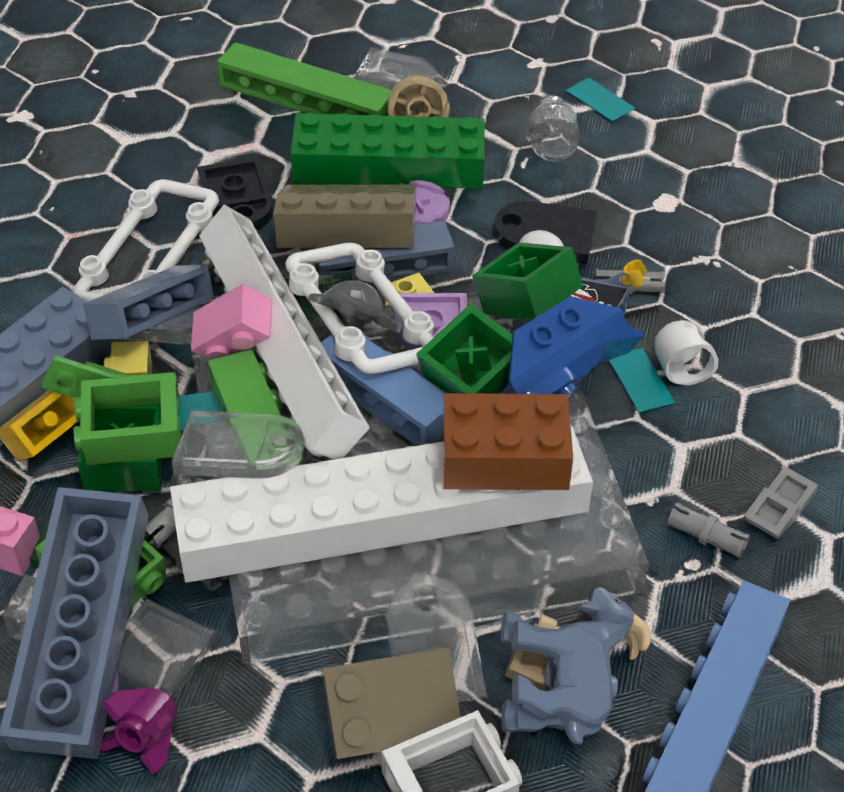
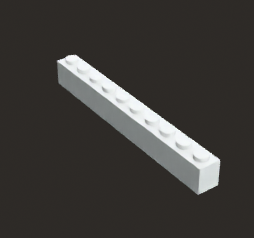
[199,205,370,460]

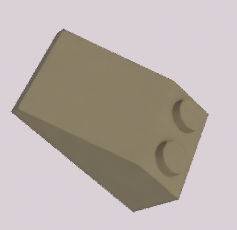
[321,648,461,759]

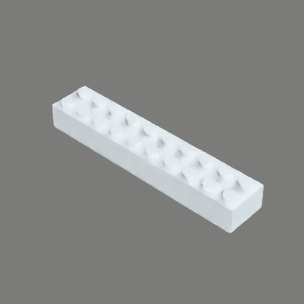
[170,422,593,583]

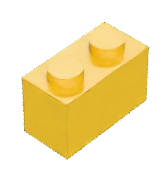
[0,390,79,461]

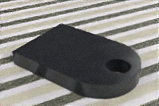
[197,157,273,231]
[494,201,597,264]

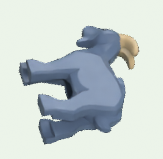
[501,587,651,744]

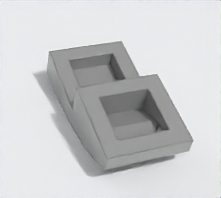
[744,466,818,539]

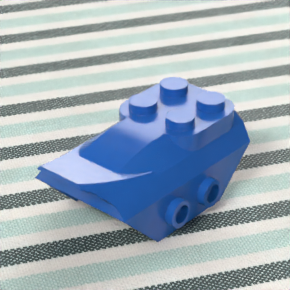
[501,296,644,398]

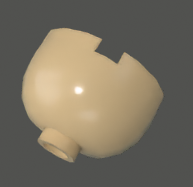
[387,75,450,118]

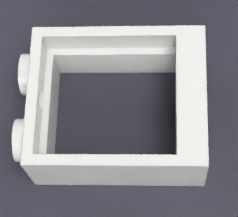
[382,710,522,792]

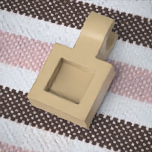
[504,614,557,691]

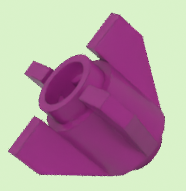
[101,688,177,774]

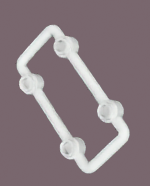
[73,179,219,302]
[285,242,434,374]

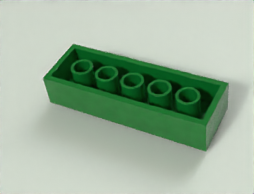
[291,113,485,189]

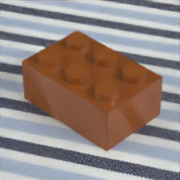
[443,393,573,490]

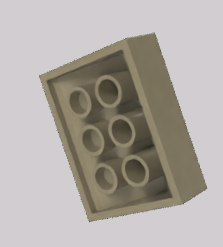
[274,185,417,248]

